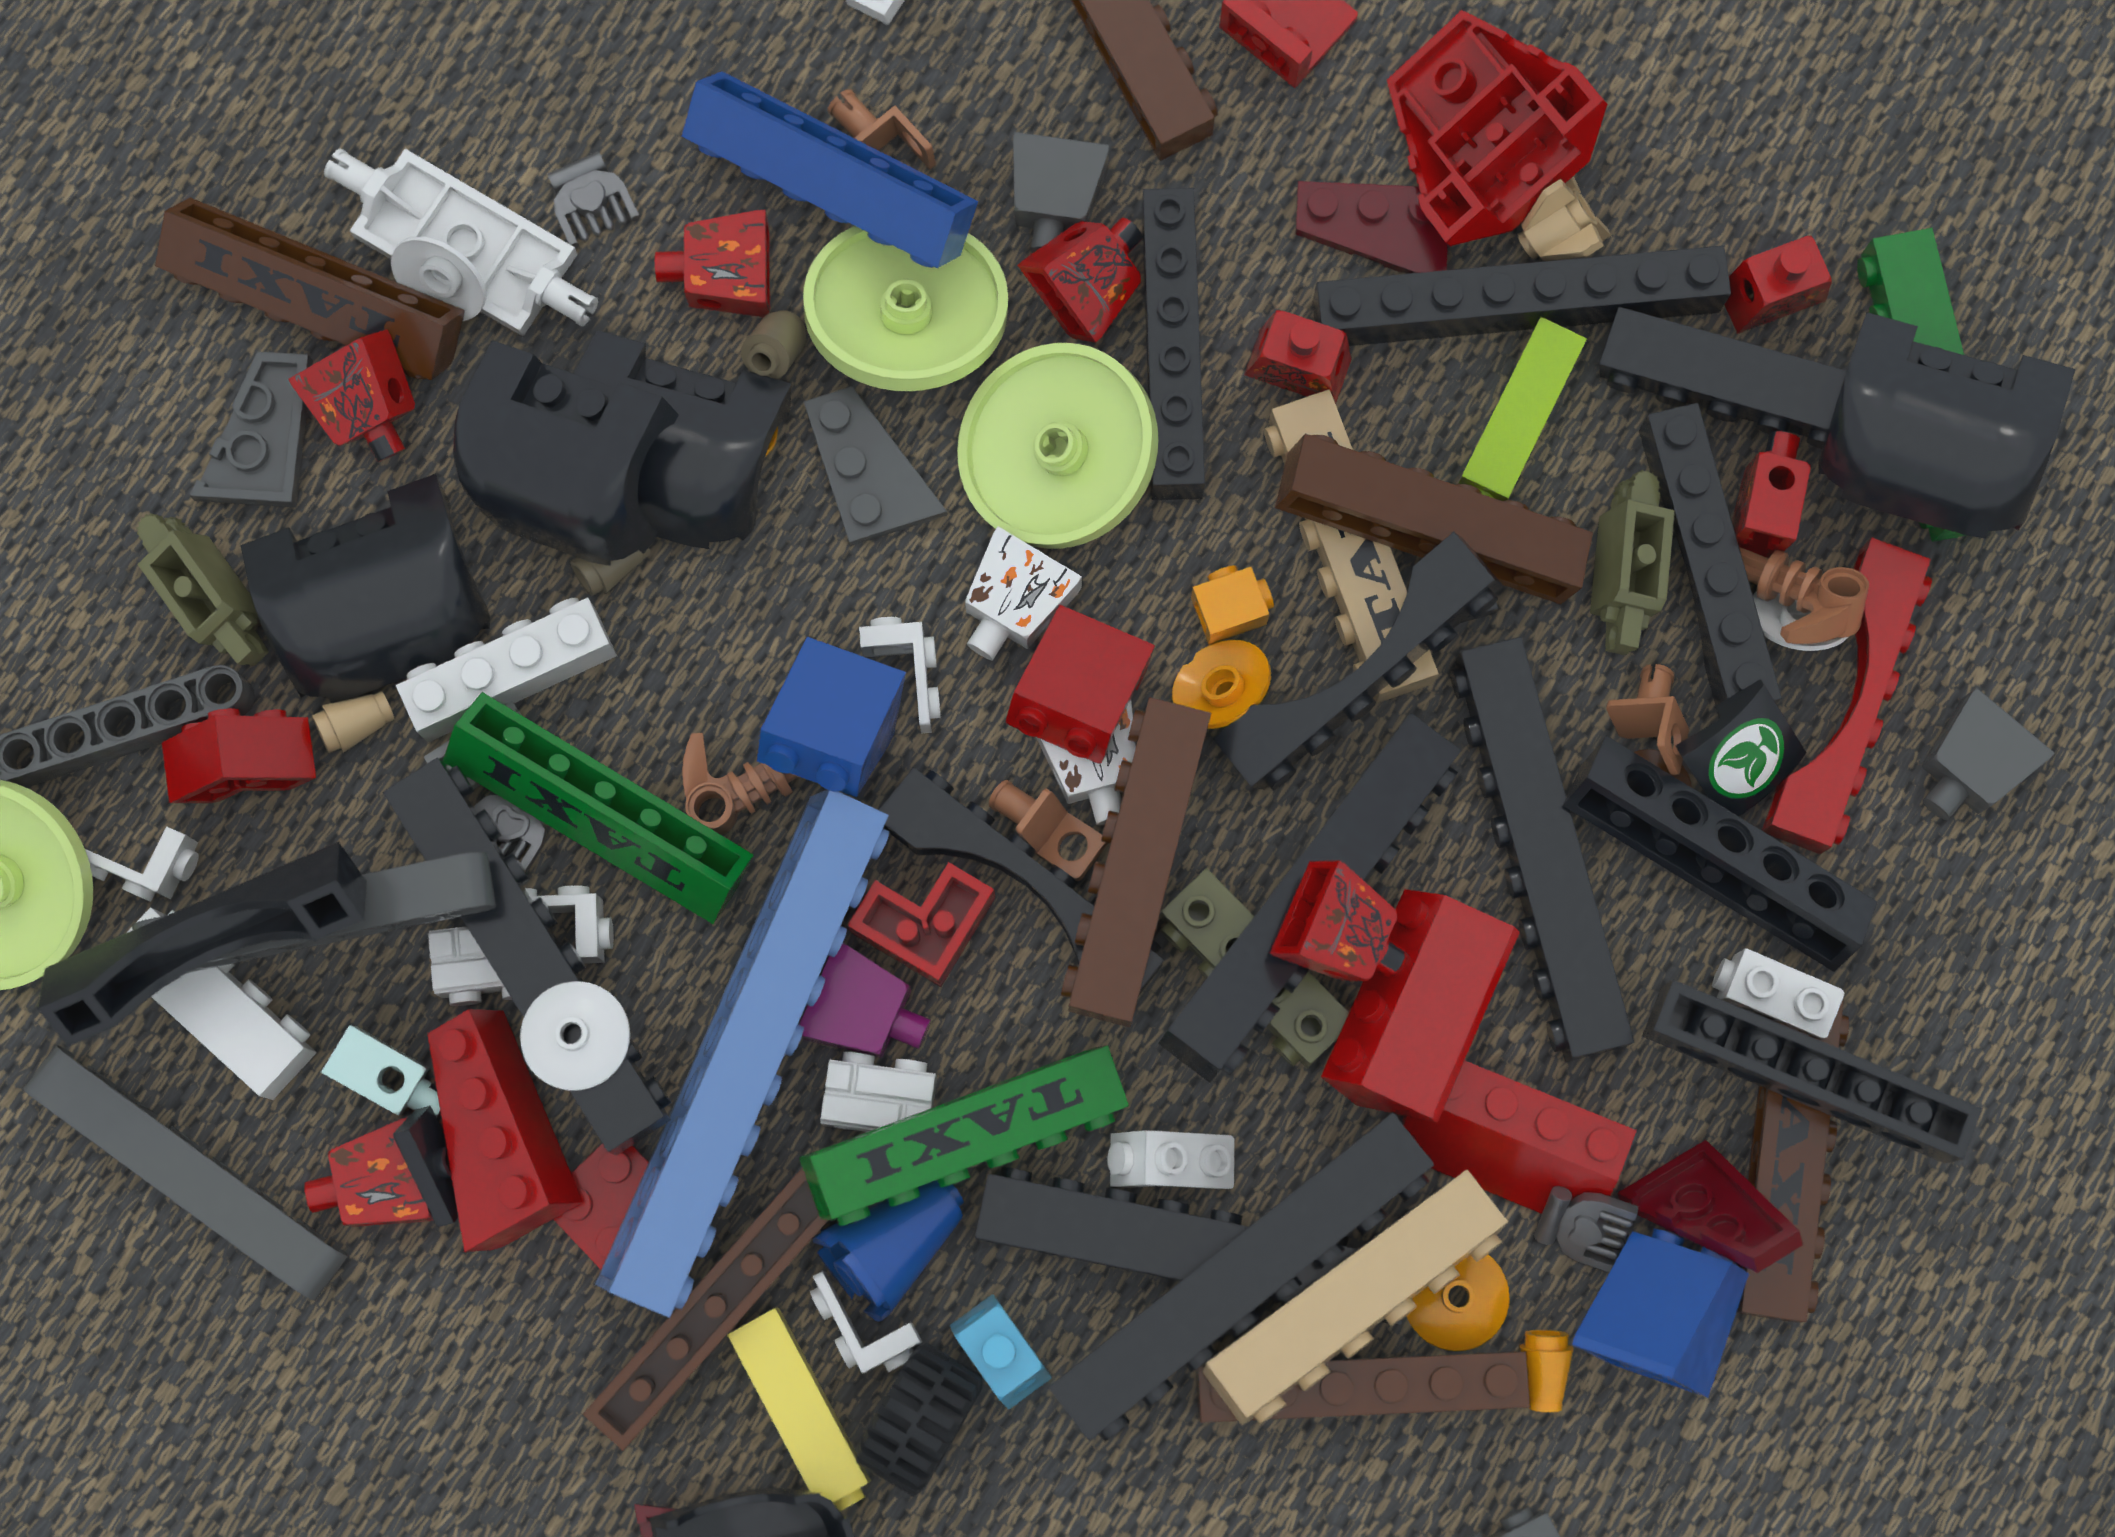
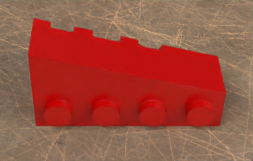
[427,1009,583,1252]

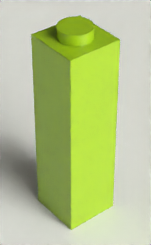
[1458,317,1587,501]

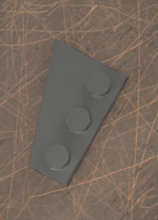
[189,351,313,508]
[803,386,948,546]

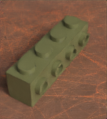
[1160,868,1349,1068]

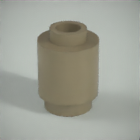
[741,310,806,379]

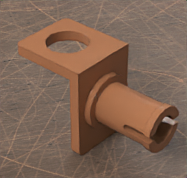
[828,89,936,170]
[1606,664,1689,775]
[989,780,1108,881]

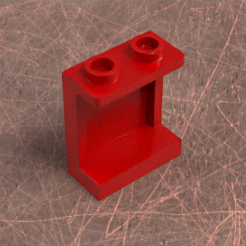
[1006,605,1155,764]

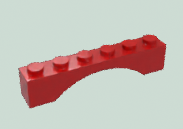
[1762,537,1932,854]

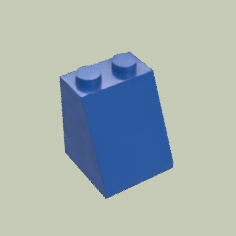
[757,637,906,797]
[1572,1228,1749,1398]

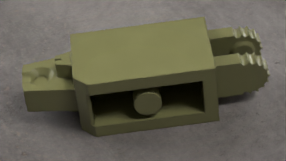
[1590,470,1675,655]
[136,514,269,666]

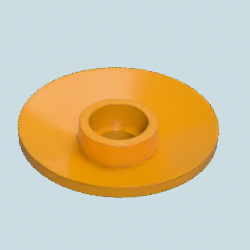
[1172,640,1271,729]
[1406,1255,1509,1351]

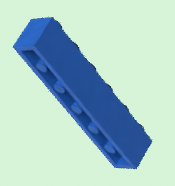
[682,71,978,268]

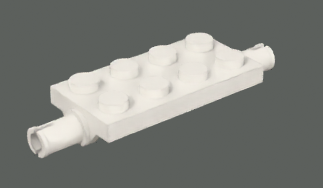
[324,149,598,337]

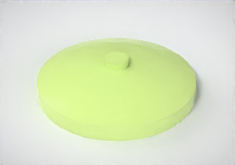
[803,226,1008,391]
[957,343,1158,549]
[0,780,93,990]

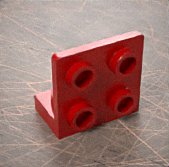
[1219,0,1358,88]

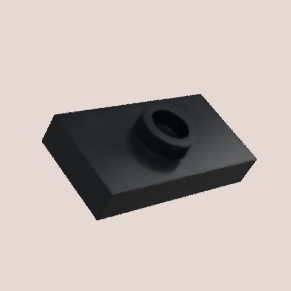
[393,1105,458,1227]

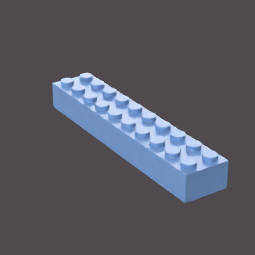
[595,790,889,1318]

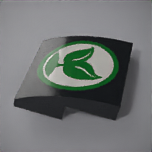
[1676,679,1806,816]

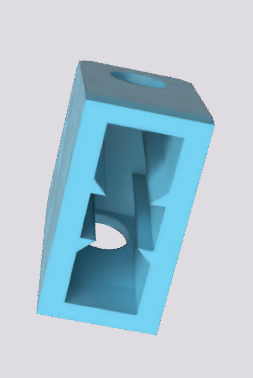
[950,1294,1053,1409]

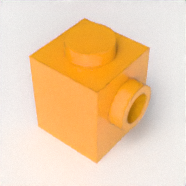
[1191,565,1274,645]

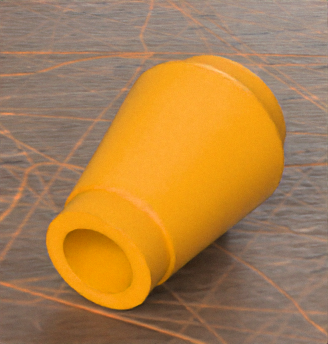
[1519,1330,1574,1412]

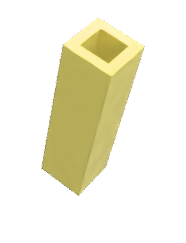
[727,1308,871,1511]

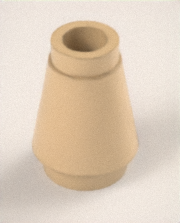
[312,691,395,753]

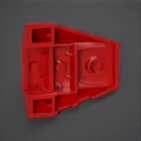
[1387,10,1608,246]

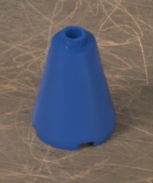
[812,1180,964,1322]

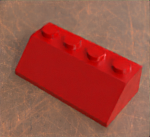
[1321,889,1520,1123]
[1402,1060,1637,1214]

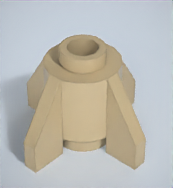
[1518,176,1611,261]

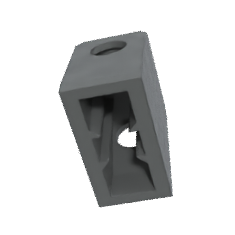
[1013,132,1109,253]
[1921,688,2054,820]

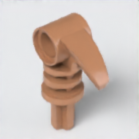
[1739,547,1869,644]
[682,733,799,835]

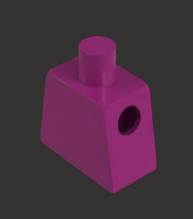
[799,943,931,1058]

